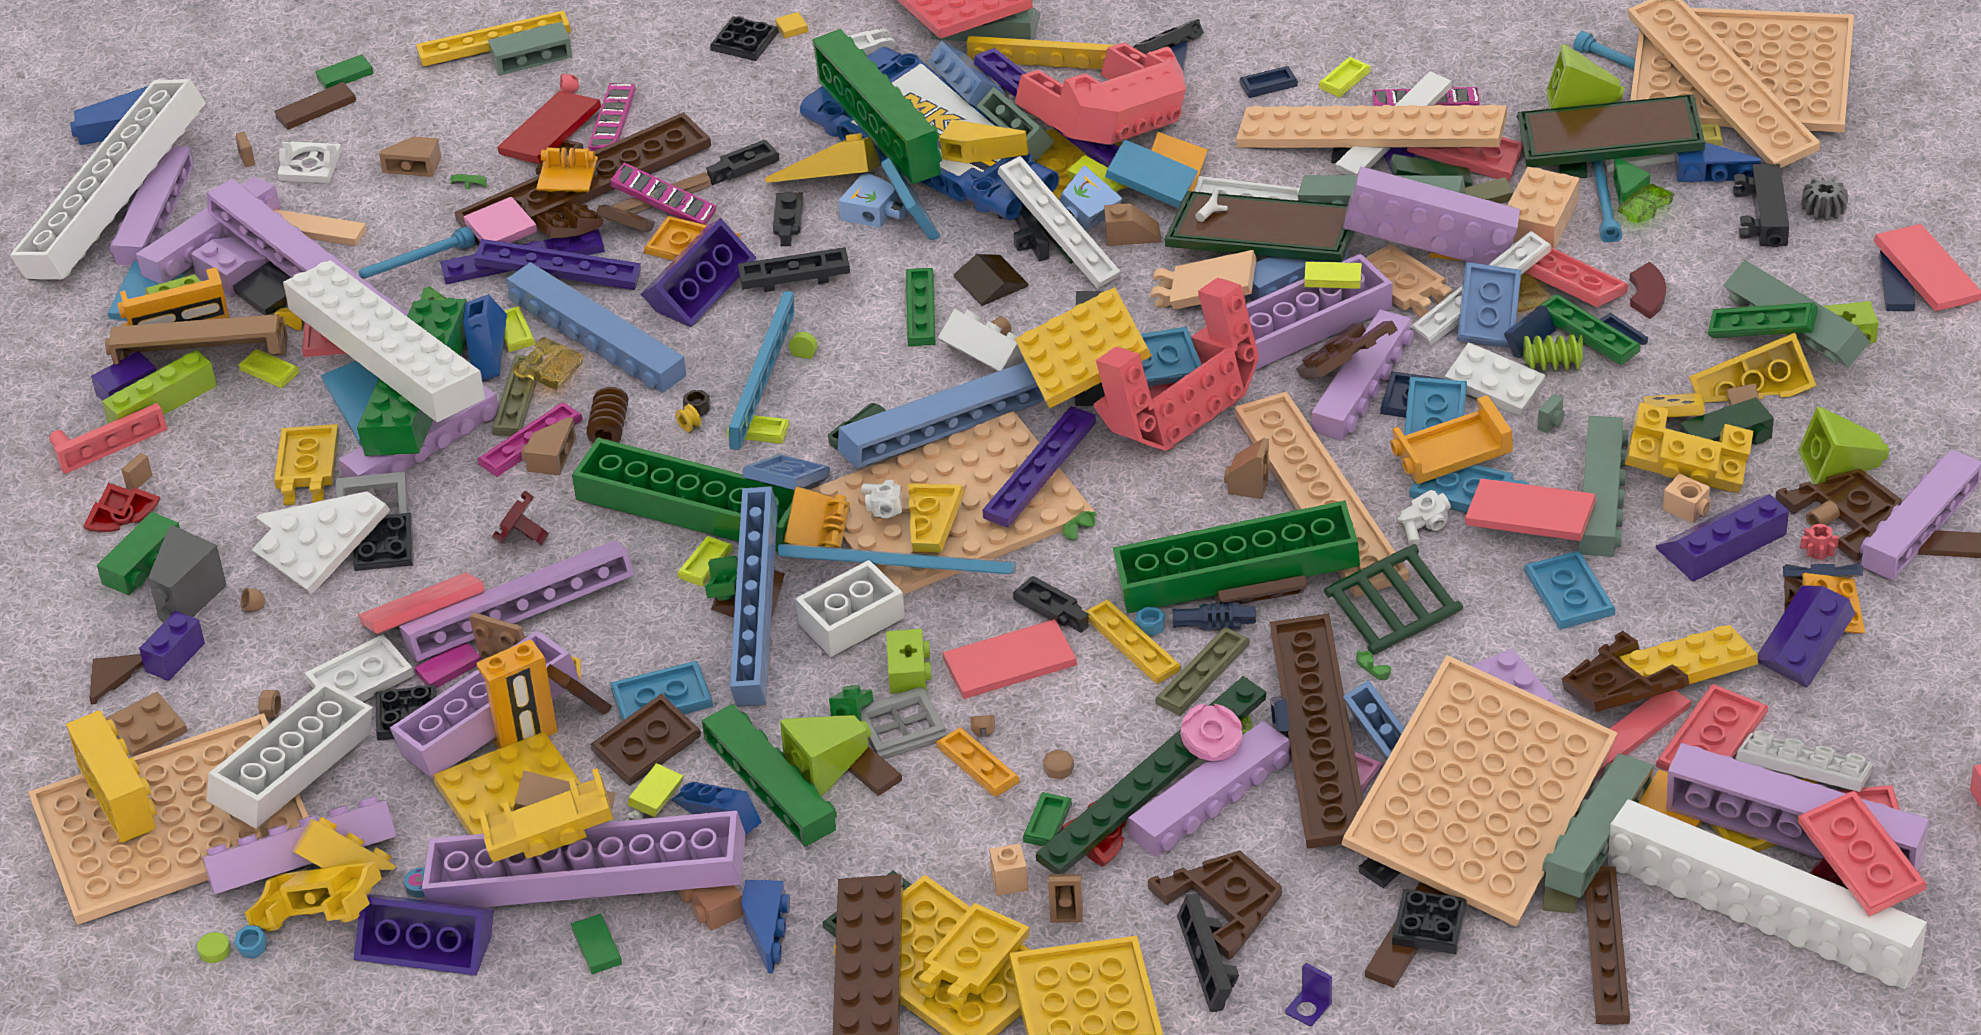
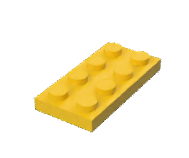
[1619,625,1758,684]

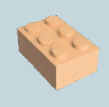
[1507,167,1580,249]

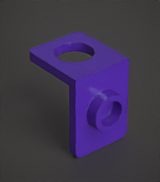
[1285,963,1332,1026]

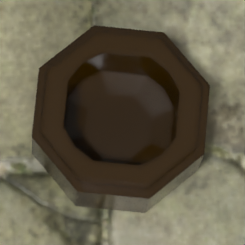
[682,390,711,416]

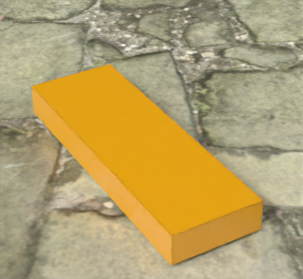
[936,727,1019,798]

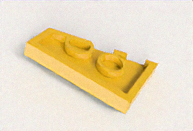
[907,483,964,552]

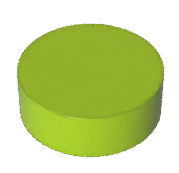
[789,332,818,359]
[197,932,231,963]

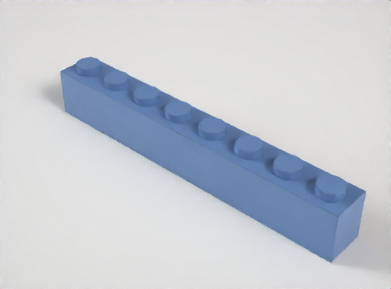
[507,262,686,393]
[838,362,1045,469]
[730,487,778,706]

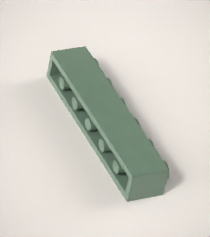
[1297,175,1466,205]
[1723,260,1870,368]
[1578,416,1629,557]
[1542,753,1654,898]

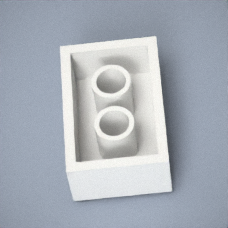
[795,560,905,657]

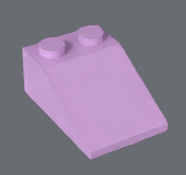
[191,236,269,298]

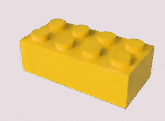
[66,710,157,843]

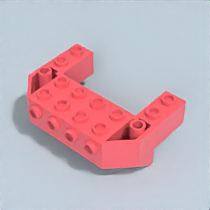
[1015,42,1186,145]
[1094,277,1259,451]

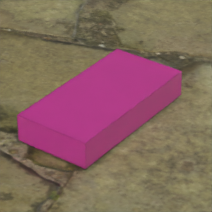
[414,642,481,688]

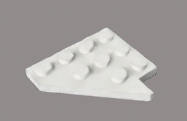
[252,491,390,594]

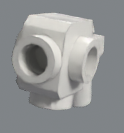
[861,480,903,518]
[1397,490,1451,545]

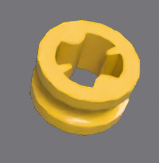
[675,404,702,433]

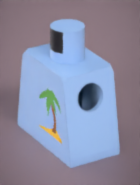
[1059,166,1122,231]
[838,172,907,227]

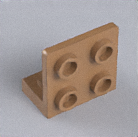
[469,613,527,660]

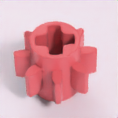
[1800,524,1839,560]

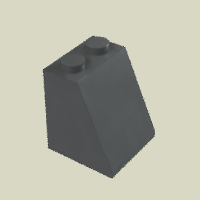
[148,525,227,623]

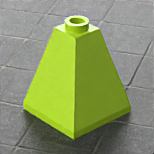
[1546,44,1624,109]
[1798,407,1889,485]
[780,715,871,796]

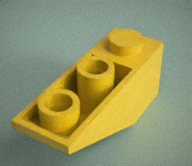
[939,119,1028,163]
[292,816,396,870]

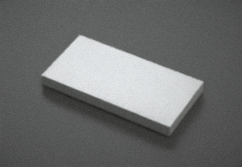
[1194,176,1300,200]

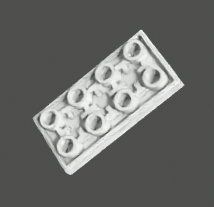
[1736,731,1873,792]

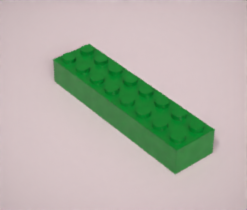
[812,29,942,185]
[357,298,467,456]
[572,438,795,552]
[1113,500,1360,614]

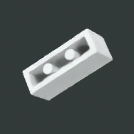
[938,309,1025,372]

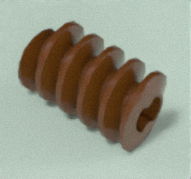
[586,386,629,443]

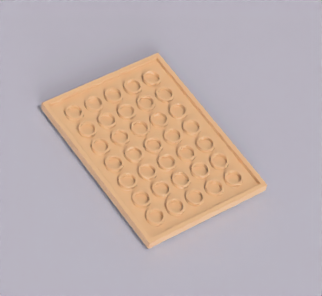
[1630,8,1854,132]
[810,411,1094,595]
[1341,655,1618,927]
[28,713,309,925]

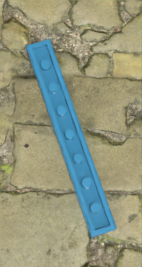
[729,291,795,450]
[778,544,1016,575]

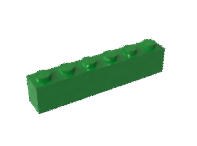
[702,704,837,847]

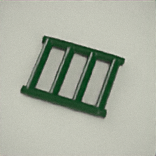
[1324,544,1463,655]

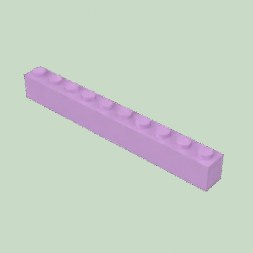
[207,179,408,316]

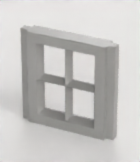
[336,471,408,514]
[860,687,948,759]

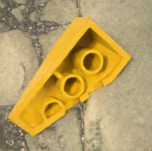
[765,133,881,183]
[1689,333,1817,403]

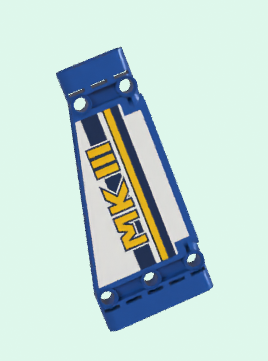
[800,47,1059,220]

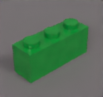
[97,512,180,595]

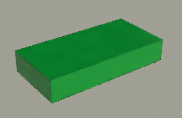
[315,54,374,89]
[1023,792,1072,846]
[571,913,622,974]

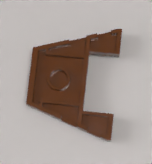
[1296,321,1398,378]
[1775,468,1902,562]
[1562,631,1690,712]
[1148,850,1282,960]

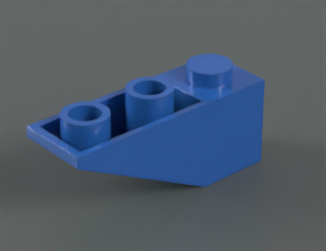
[1675,142,1761,182]
[463,294,507,382]
[672,782,762,836]
[741,879,790,973]

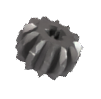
[1801,177,1849,221]

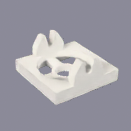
[277,142,342,183]

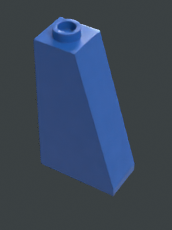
[70,86,148,145]

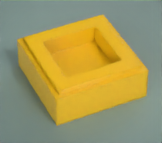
[775,12,808,39]

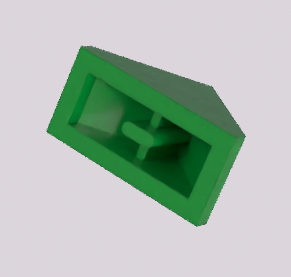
[1613,158,1651,212]

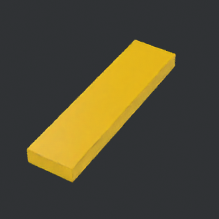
[1085,599,1181,684]

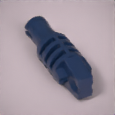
[1172,603,1256,631]

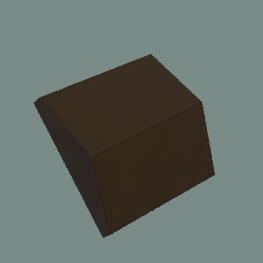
[954,254,1029,306]

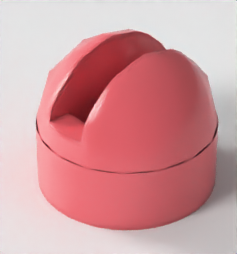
[560,74,579,93]

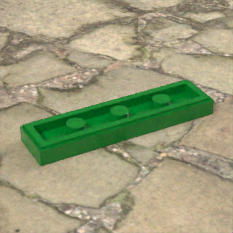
[906,268,936,346]
[1539,294,1641,365]
[1708,302,1818,338]

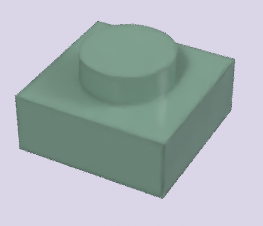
[1537,394,1565,434]

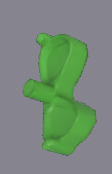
[450,174,487,189]
[421,286,446,300]
[1062,511,1097,540]
[1356,650,1391,680]

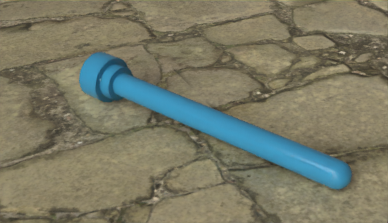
[1573,31,1636,70]
[1592,160,1622,242]
[359,226,475,279]

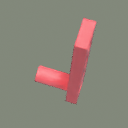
[49,403,168,474]

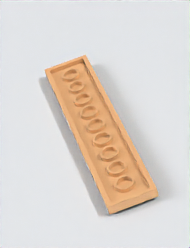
[1628,0,1820,168]
[1236,104,1508,148]
[1235,391,1409,597]

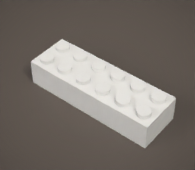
[206,681,373,829]

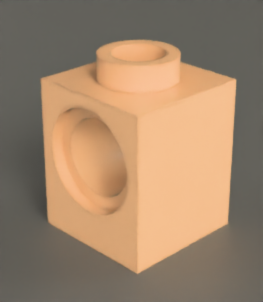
[1663,474,1711,523]
[989,843,1028,896]

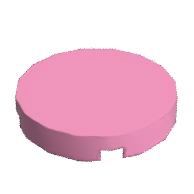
[1180,703,1243,761]

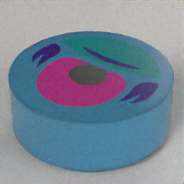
[404,867,425,898]

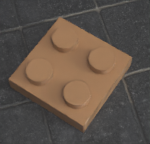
[105,691,188,757]

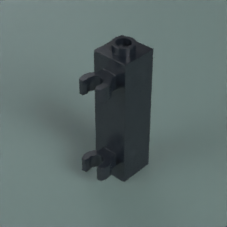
[1733,164,1790,247]

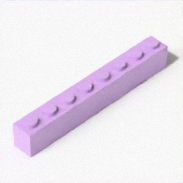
[399,540,634,662]

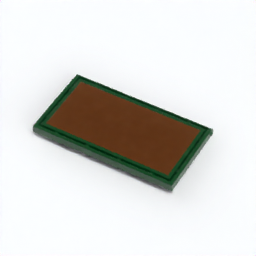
[1516,94,1705,168]
[1164,191,1355,262]

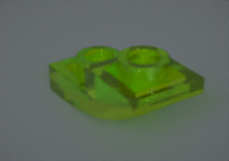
[1617,183,1674,223]

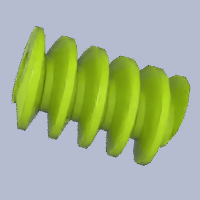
[1523,334,1583,371]

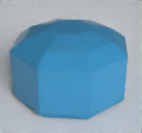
[1136,607,1165,636]
[234,925,268,958]

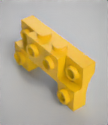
[1625,402,1753,493]
[478,768,614,863]
[244,861,382,932]

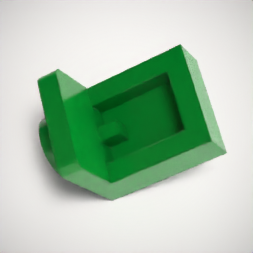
[705,556,738,600]
[829,685,874,721]

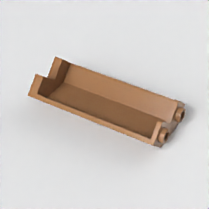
[105,314,288,365]

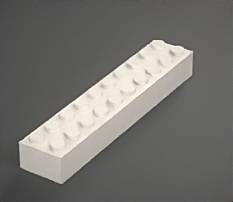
[9,79,206,280]
[283,260,485,422]
[1607,799,1927,989]

